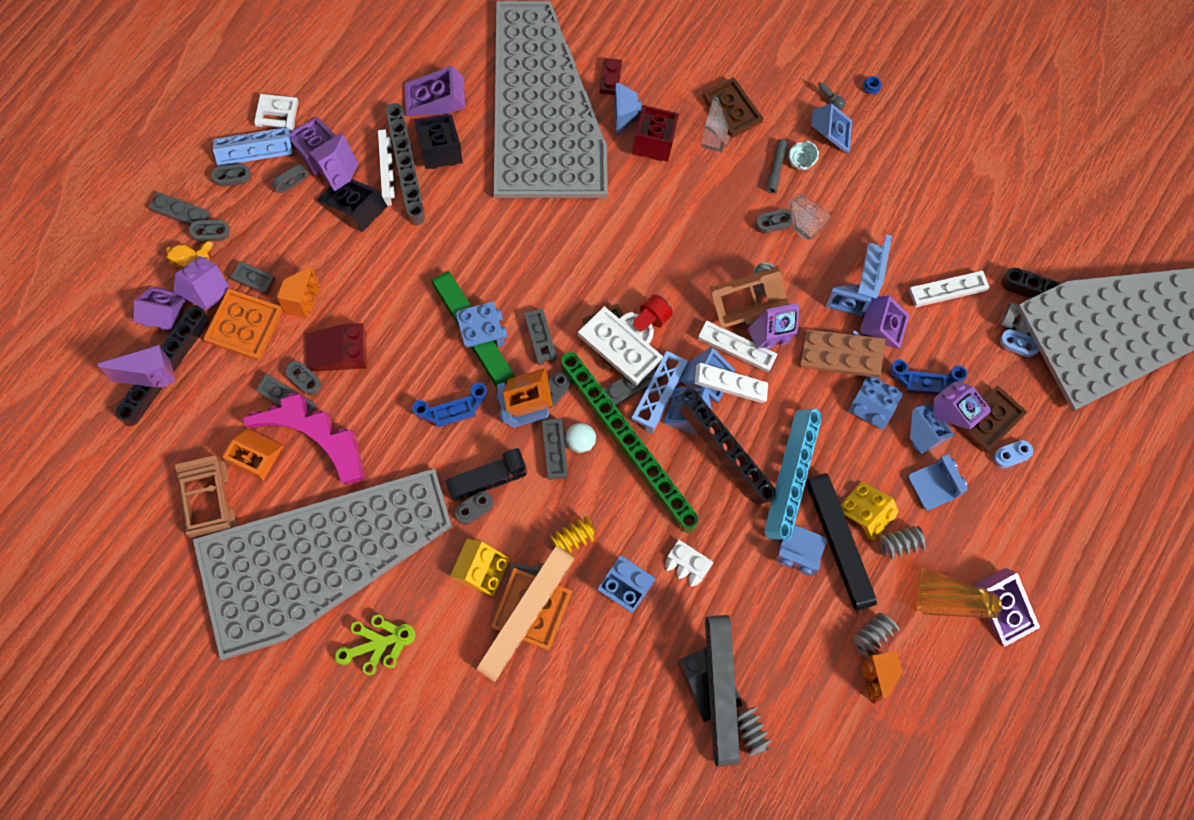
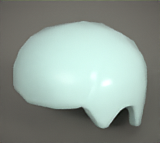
[788,140,819,170]
[564,423,596,454]

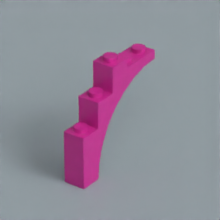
[243,393,366,485]

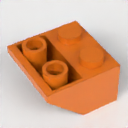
[277,267,320,319]
[503,368,553,417]
[222,428,284,481]
[862,651,903,704]

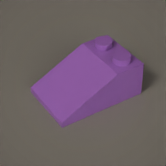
[405,66,465,116]
[290,117,336,175]
[98,345,176,387]
[970,568,1040,647]

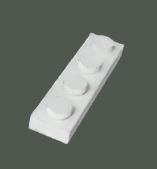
[378,130,395,206]
[909,271,989,308]
[698,321,778,373]
[695,363,768,403]

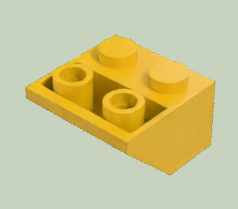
[450,539,510,597]

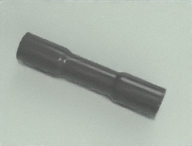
[766,139,788,194]

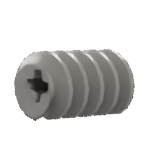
[878,526,926,559]
[852,613,899,659]
[737,706,773,756]

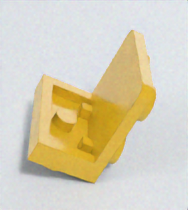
[841,482,898,541]

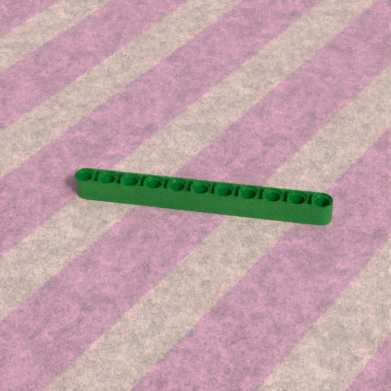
[562,352,698,533]

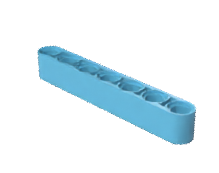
[765,409,821,540]

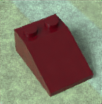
[632,105,679,162]
[306,323,367,371]

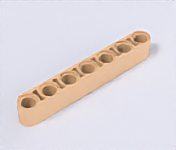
[476,546,575,682]

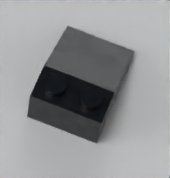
[415,114,463,169]
[317,179,387,232]
[677,648,743,722]

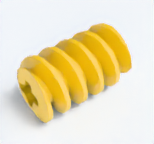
[549,516,596,553]

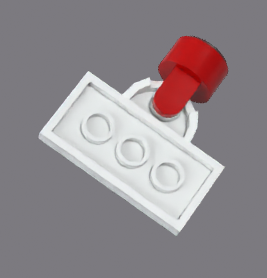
[578,294,673,386]

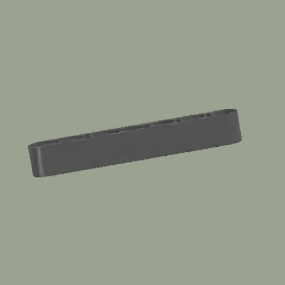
[386,103,425,225]
[705,615,740,767]

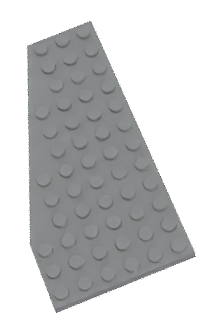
[494,1,608,198]
[1016,268,1194,411]
[193,469,452,661]

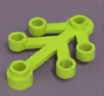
[335,615,416,676]

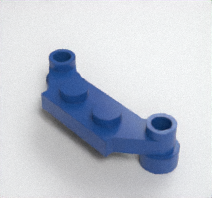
[890,359,968,395]
[412,383,487,428]

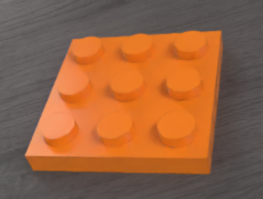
[203,288,283,361]
[491,568,573,651]

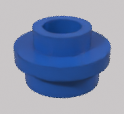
[863,76,882,94]

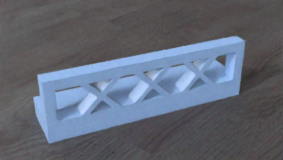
[213,127,293,166]
[858,234,892,299]
[632,351,688,434]

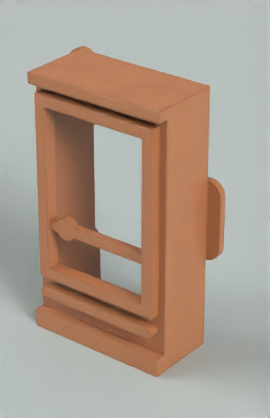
[710,266,789,328]
[175,455,237,540]

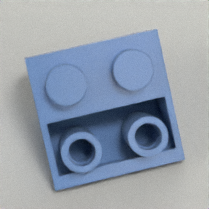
[597,555,655,613]

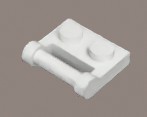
[255,94,298,131]

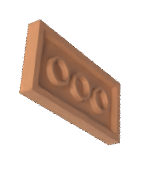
[801,330,886,378]

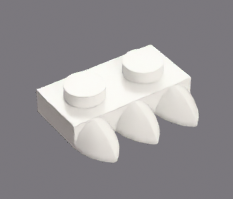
[665,540,713,587]

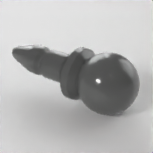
[818,82,845,110]

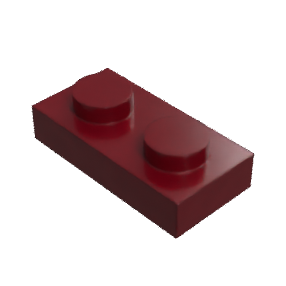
[600,58,622,95]

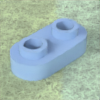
[1000,329,1039,357]
[993,440,1033,468]

